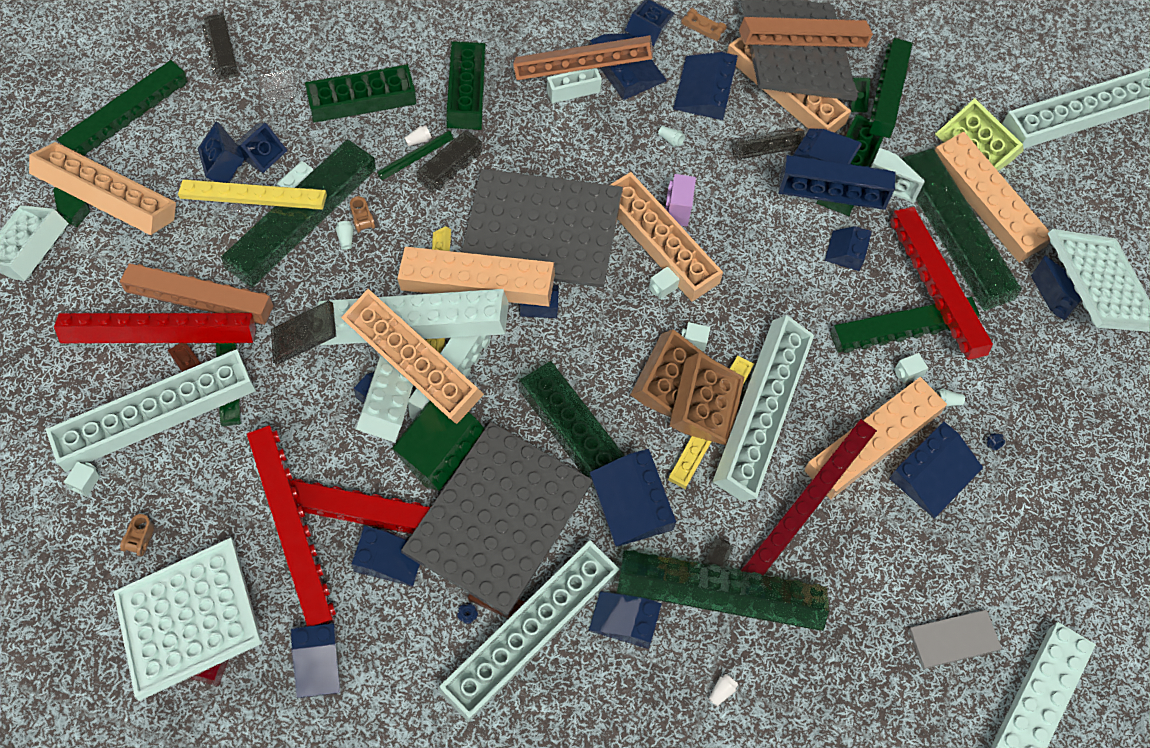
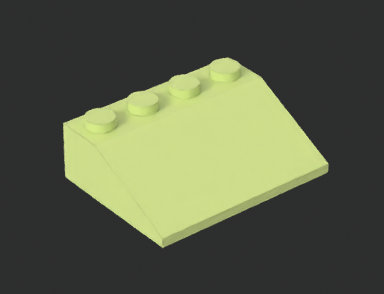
[935,98,1024,171]

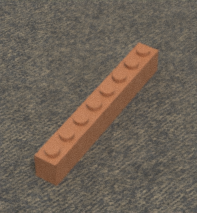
[739,17,873,47]
[513,36,653,80]
[119,263,274,325]

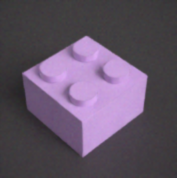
[665,174,696,226]

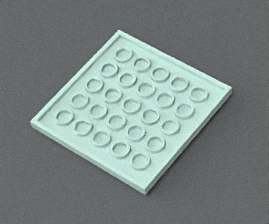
[1048,229,1150,332]
[114,538,262,701]

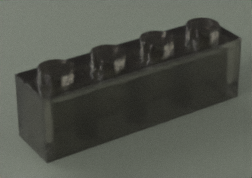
[202,13,239,80]
[731,127,805,160]
[416,129,482,194]

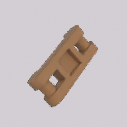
[681,8,727,41]

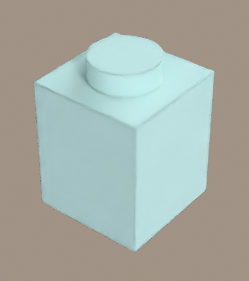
[649,267,680,299]
[681,322,710,352]
[895,353,928,384]
[64,461,100,497]

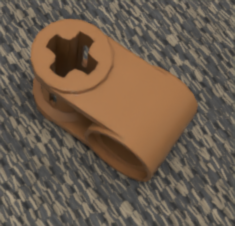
[350,196,375,233]
[120,514,154,557]

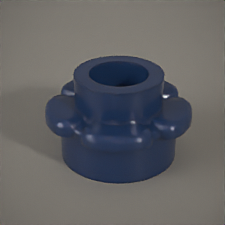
[987,433,1005,451]
[457,604,478,624]

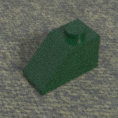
[848,76,870,112]
[53,187,90,228]

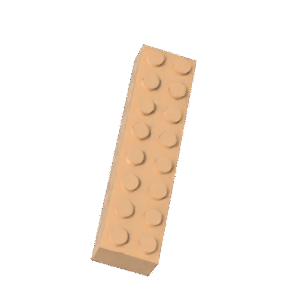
[727,36,851,133]
[931,132,1050,263]
[29,142,176,235]
[610,172,723,302]
[397,247,555,306]
[341,289,484,424]
[804,377,947,500]

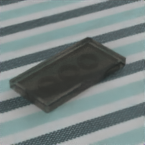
[271,300,336,364]

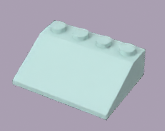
[0,205,68,281]

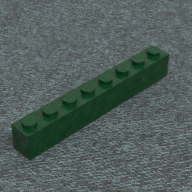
[868,37,913,139]
[57,60,188,156]
[830,296,980,353]

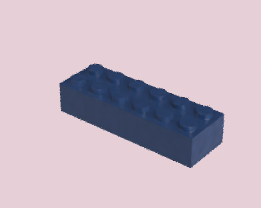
[778,155,896,210]

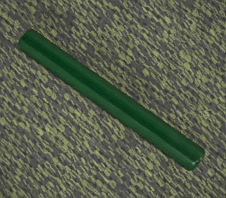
[377,131,454,180]

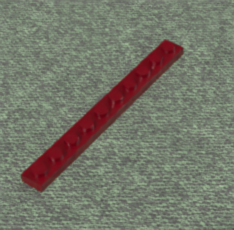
[739,419,877,587]

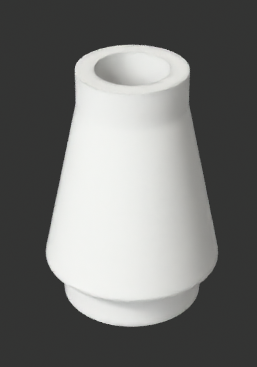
[404,125,432,147]
[708,674,738,707]

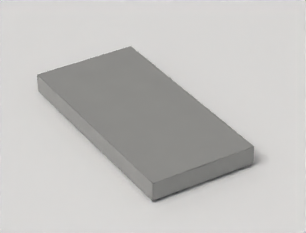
[909,610,1002,669]

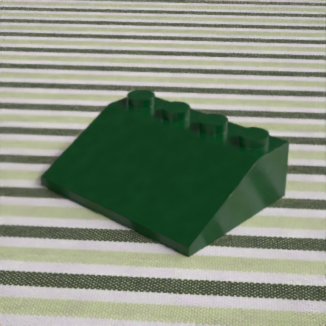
[391,401,485,491]

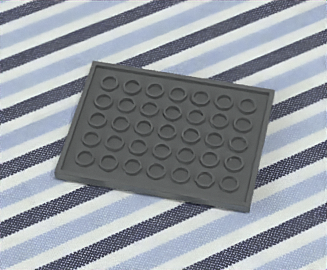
[740,0,858,101]
[461,169,623,288]
[401,421,593,617]

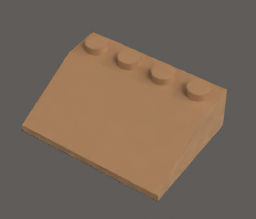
[630,329,710,418]
[669,352,745,445]

